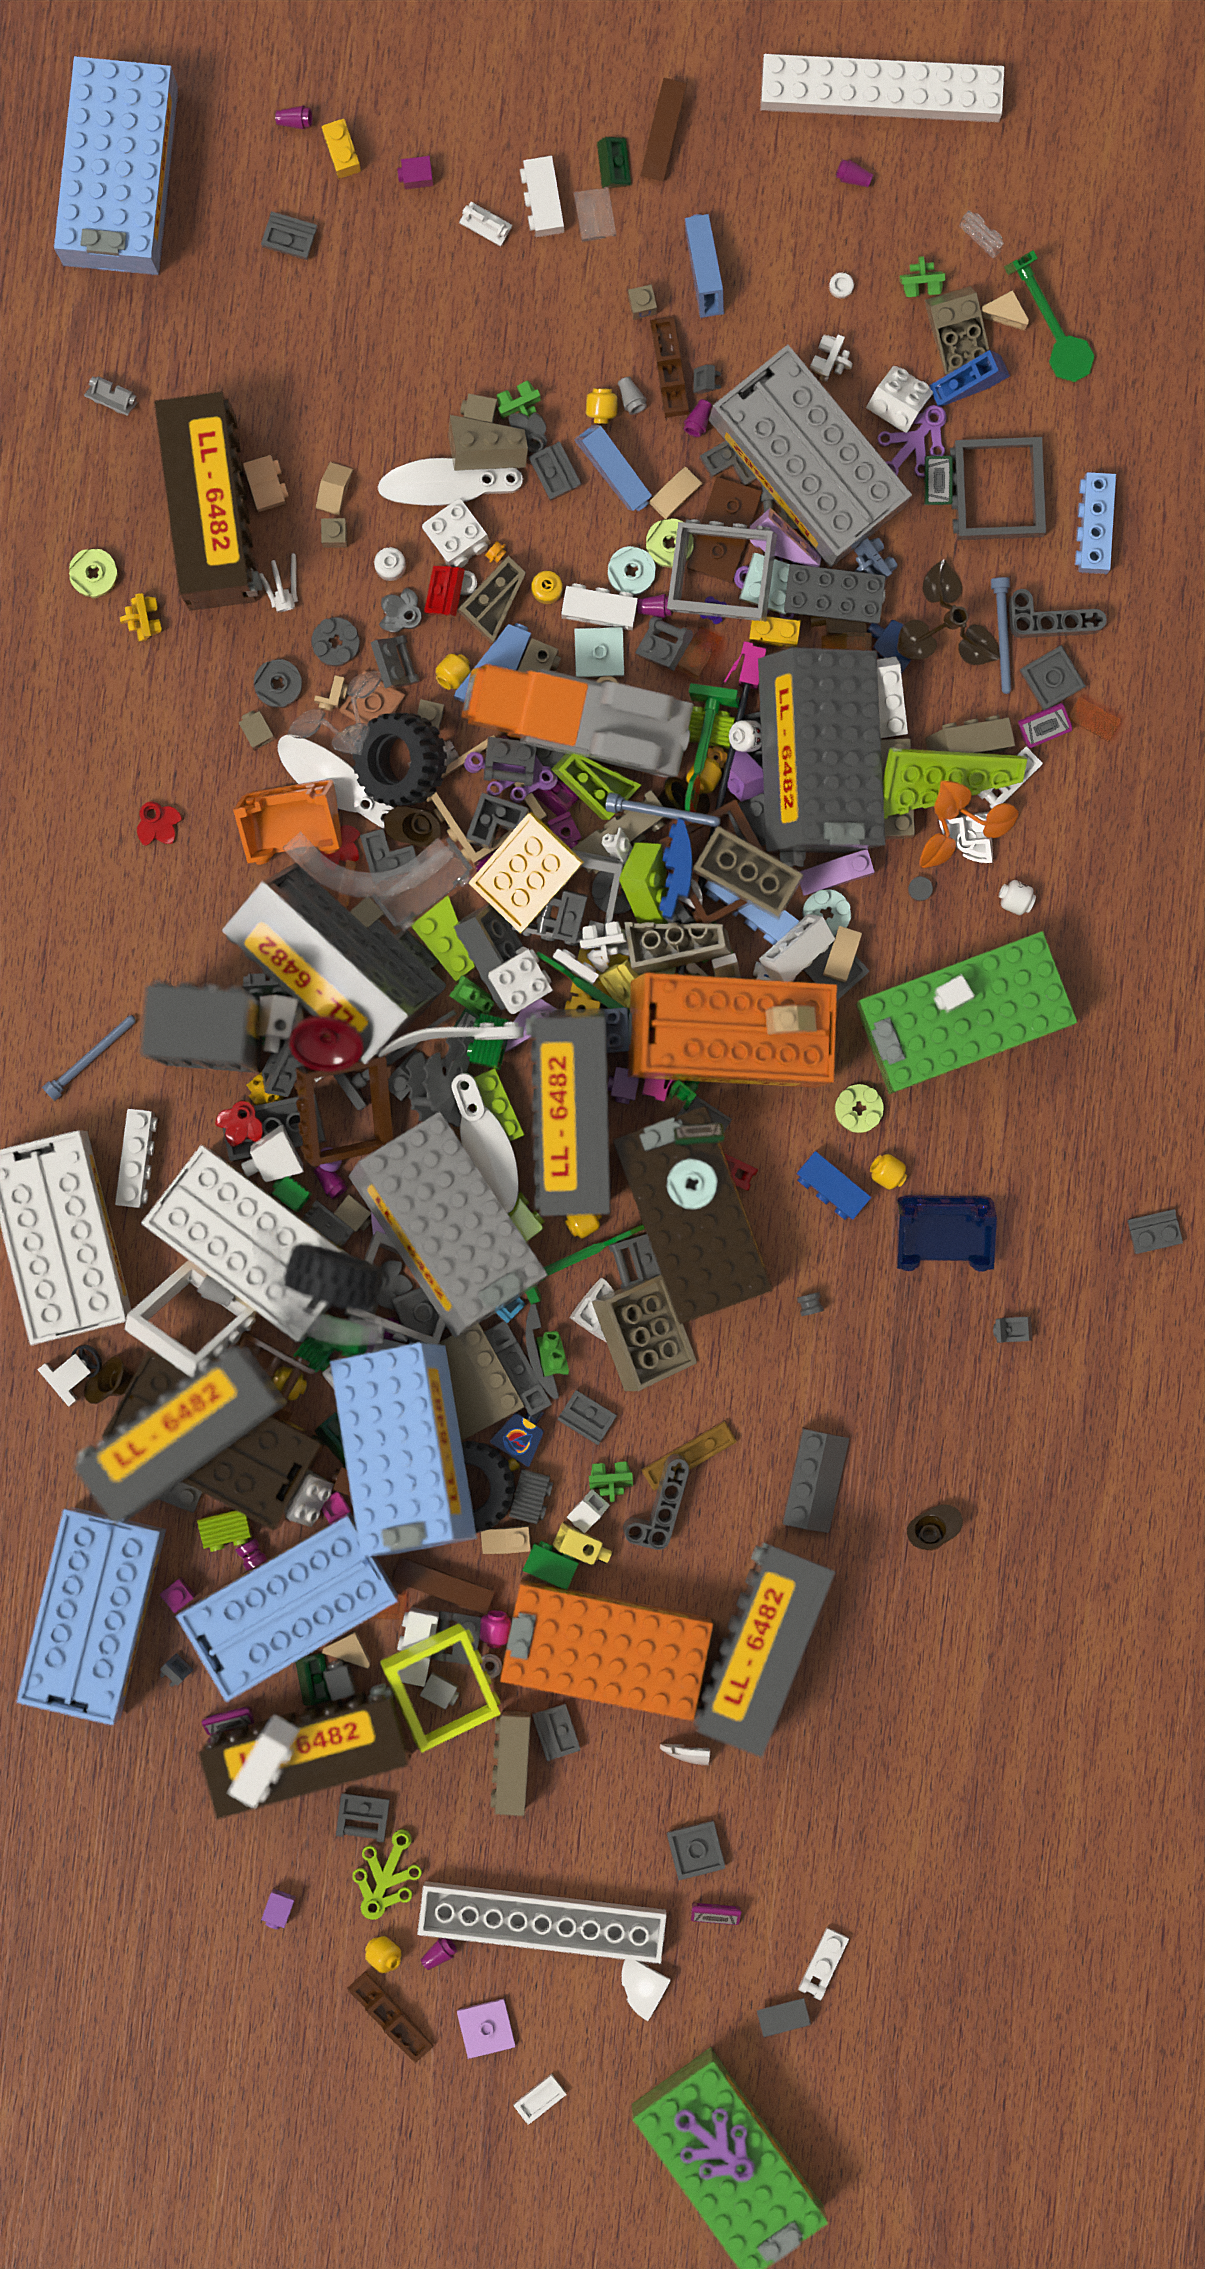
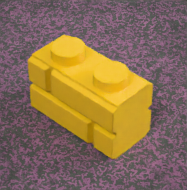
[322,119,361,179]
[749,617,800,648]

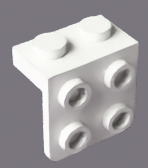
[866,366,933,433]
[422,499,491,568]
[488,947,553,1014]
[286,1471,334,1527]

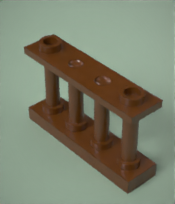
[226,1323,315,1422]

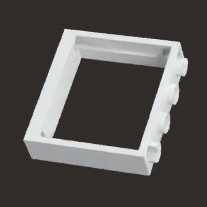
[125,1260,256,1377]

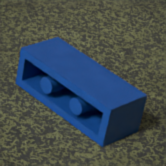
[796,1151,871,1220]

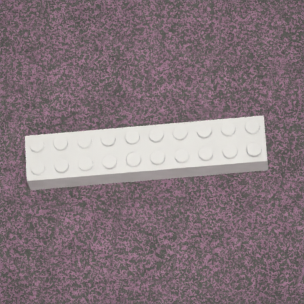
[760,54,1004,122]
[418,1881,666,1963]

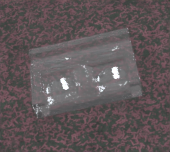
[574,187,616,242]
[960,210,1004,259]

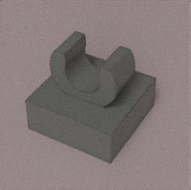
[694,365,721,394]
[666,900,697,925]
[160,1653,193,1687]

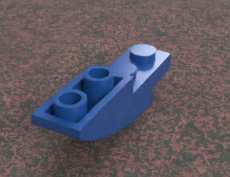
[659,818,692,920]

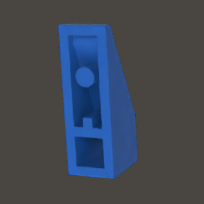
[929,350,1010,407]

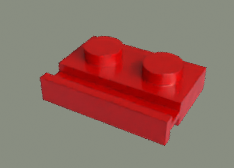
[424,566,465,616]

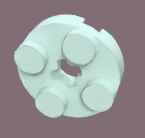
[608,546,655,595]
[802,889,851,936]
[667,1159,717,1209]

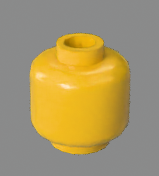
[586,388,618,424]
[532,571,563,604]
[436,654,471,690]
[686,757,722,794]
[870,1154,907,1190]
[564,1214,602,1238]
[272,1366,307,1400]
[365,1936,401,1973]

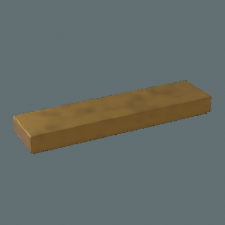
[641,1421,737,1491]

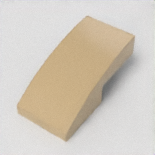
[649,467,702,519]
[823,926,862,983]

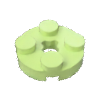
[646,519,694,568]
[69,549,118,598]
[835,1084,883,1133]

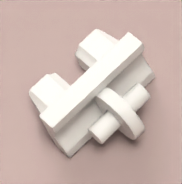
[810,335,853,382]
[580,922,627,963]

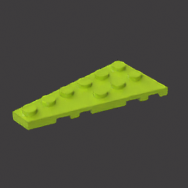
[883,748,1027,819]

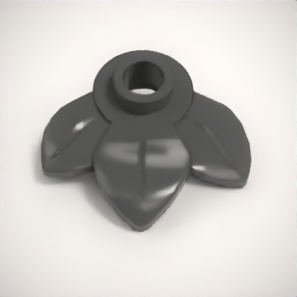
[509,413,547,452]
[379,588,423,633]
[376,1261,413,1309]

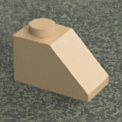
[766,1006,817,1035]
[481,1525,531,1554]

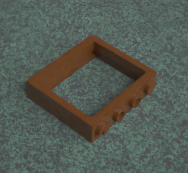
[659,799,764,924]
[294,1055,393,1166]

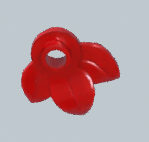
[137,802,182,846]
[320,825,360,871]
[215,1100,263,1147]

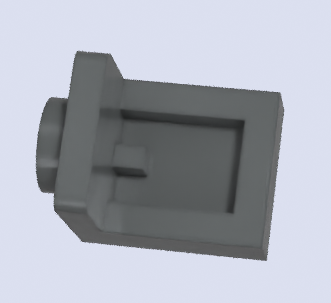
[993,1316,1033,1343]

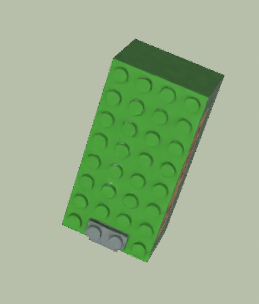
[855,931,1077,1095]
[632,2047,828,2269]

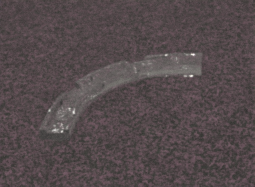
[283,831,454,898]
[252,1227,384,1345]

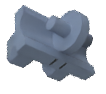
[854,538,897,580]
[604,1008,629,1053]

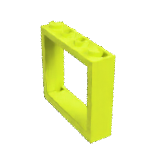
[380,1623,501,1753]

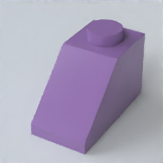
[727,750,764,802]

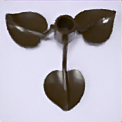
[897,560,1000,665]

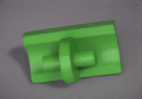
[899,256,945,297]
[497,381,541,419]
[449,975,494,1017]
[536,1331,569,1376]
[589,1462,633,1502]

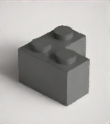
[466,793,530,850]

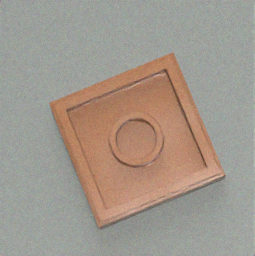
[339,670,405,727]

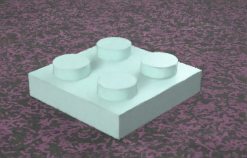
[739,553,790,614]

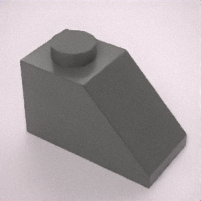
[388,1050,428,1102]

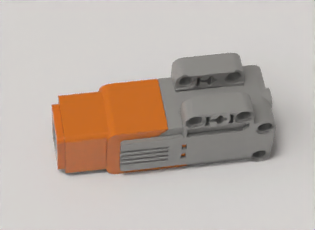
[462,664,694,778]

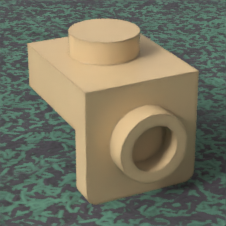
[314,676,349,711]

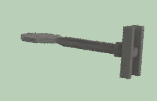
[333,1010,457,1111]

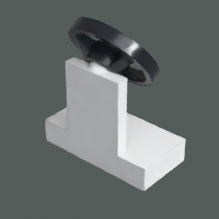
[37,1344,102,1407]

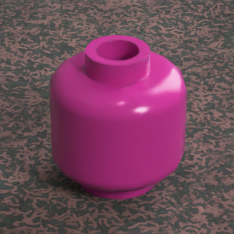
[479,1610,512,1648]

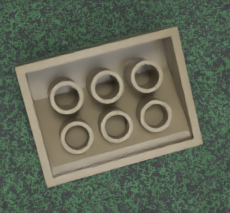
[591,1274,697,1391]
[438,1323,525,1441]

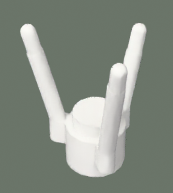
[259,553,298,612]

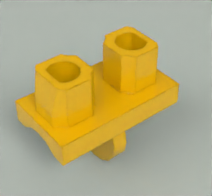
[120,593,162,642]

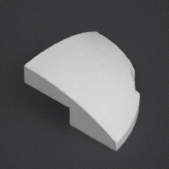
[939,812,993,863]
[569,1278,614,1343]
[660,1744,710,1765]
[622,1959,670,2021]

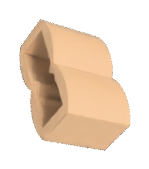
[243,455,289,512]

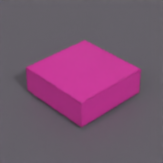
[321,1491,351,1523]

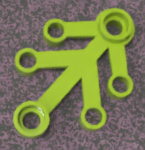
[352,1829,422,1920]

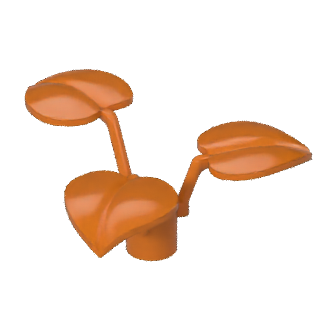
[919,781,1019,868]

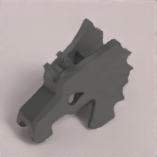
[405,1037,475,1127]

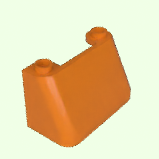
[233,780,342,865]

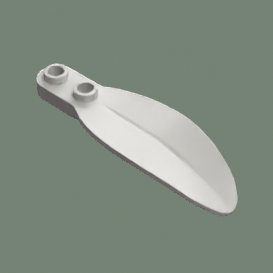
[378,458,522,506]
[278,735,396,829]
[378,1022,524,1057]
[452,1073,518,1213]

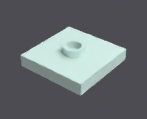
[575,627,624,678]

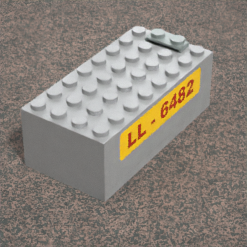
[709,345,912,568]
[348,1112,547,1338]

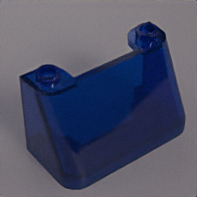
[896,1195,997,1272]

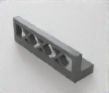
[262,1005,303,1097]

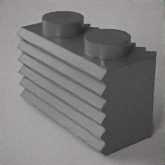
[509,1469,553,1524]
[324,1659,357,1701]

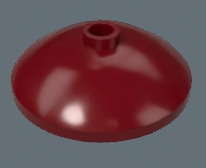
[289,1015,363,1072]

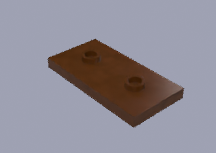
[686,476,762,583]

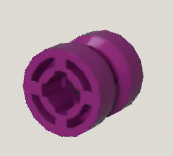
[235,1538,268,1571]

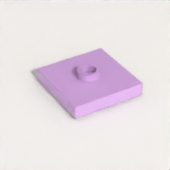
[457,1998,516,2059]

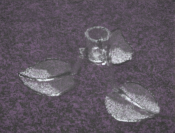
[288,671,382,755]

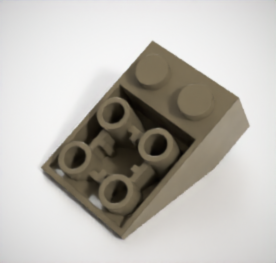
[924,286,989,375]

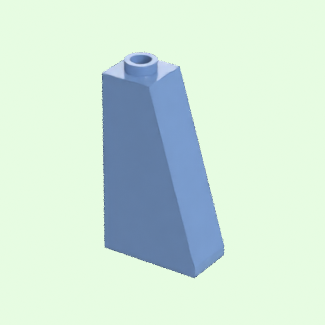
[685,214,724,318]
[574,425,652,511]
[454,623,531,703]

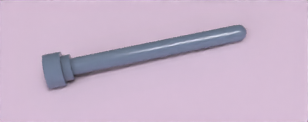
[991,577,1011,694]
[606,792,720,826]
[42,1015,136,1101]

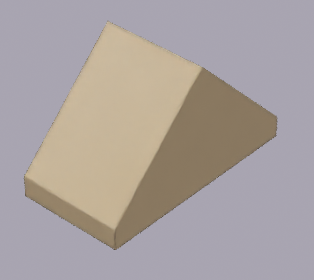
[981,290,1029,331]
[316,462,353,515]
[322,1631,371,1668]

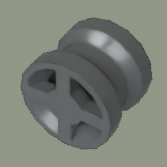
[797,1292,824,1316]

